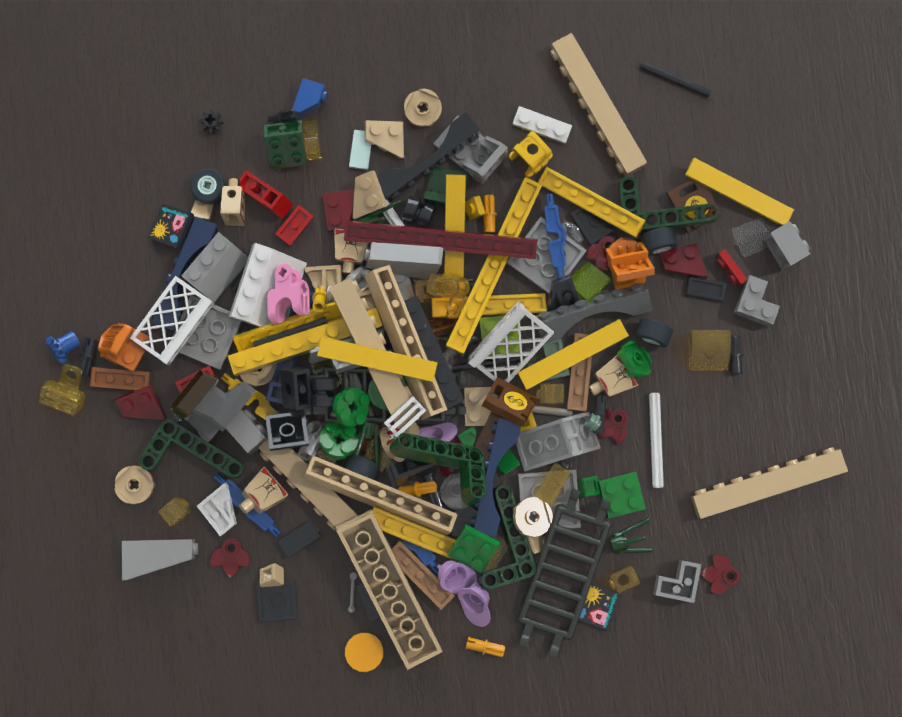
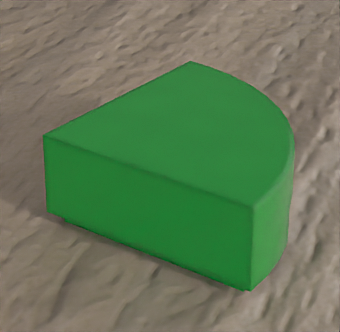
[457,426,476,447]

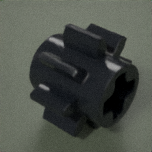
[199,109,224,134]

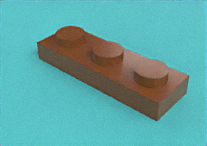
[90,367,151,391]

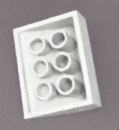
[229,243,307,327]

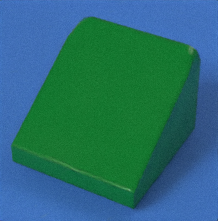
[498,449,520,475]
[577,476,601,498]

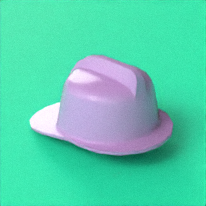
[418,422,457,442]
[437,560,477,595]
[458,582,491,627]

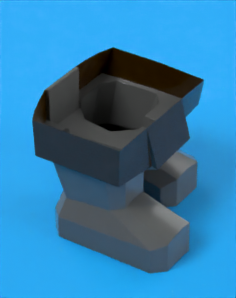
[170,370,256,443]

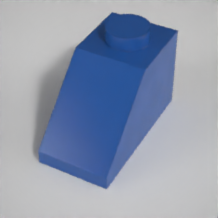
[293,78,328,118]

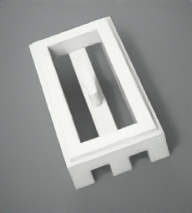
[384,396,426,437]

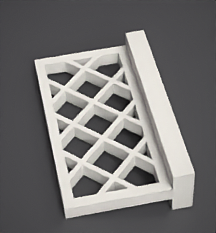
[130,276,214,366]
[468,301,554,382]

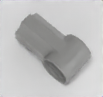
[297,421,324,461]

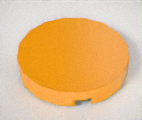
[345,633,384,672]

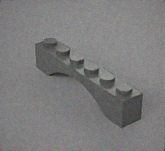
[535,283,653,343]

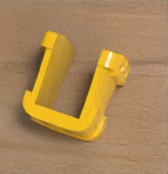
[509,131,553,178]

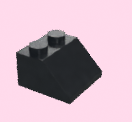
[265,411,309,451]

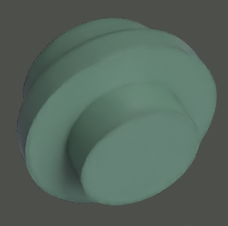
[584,413,601,432]

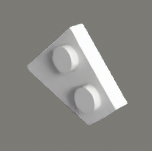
[197,482,237,536]

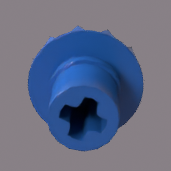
[46,331,81,364]

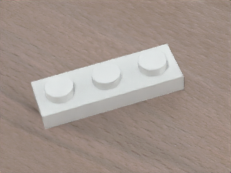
[512,106,572,144]

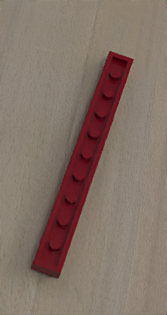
[344,220,538,259]

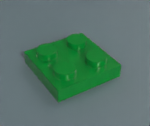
[598,472,646,519]
[447,525,500,573]

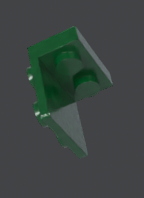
[264,120,307,169]
[424,166,469,207]

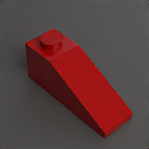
[239,170,294,219]

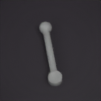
[348,572,357,613]

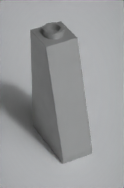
[364,242,443,281]
[122,539,198,580]

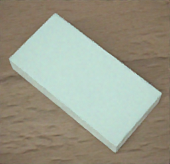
[349,130,372,170]

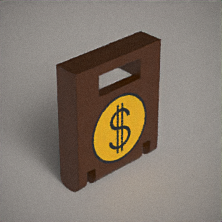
[666,180,721,233]
[482,377,537,426]

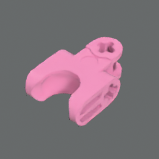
[267,263,310,324]

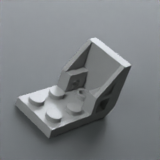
[433,116,508,184]
[516,412,601,472]

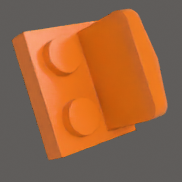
[606,237,655,289]
[98,323,150,373]

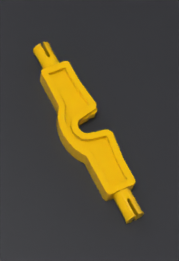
[221,373,280,420]

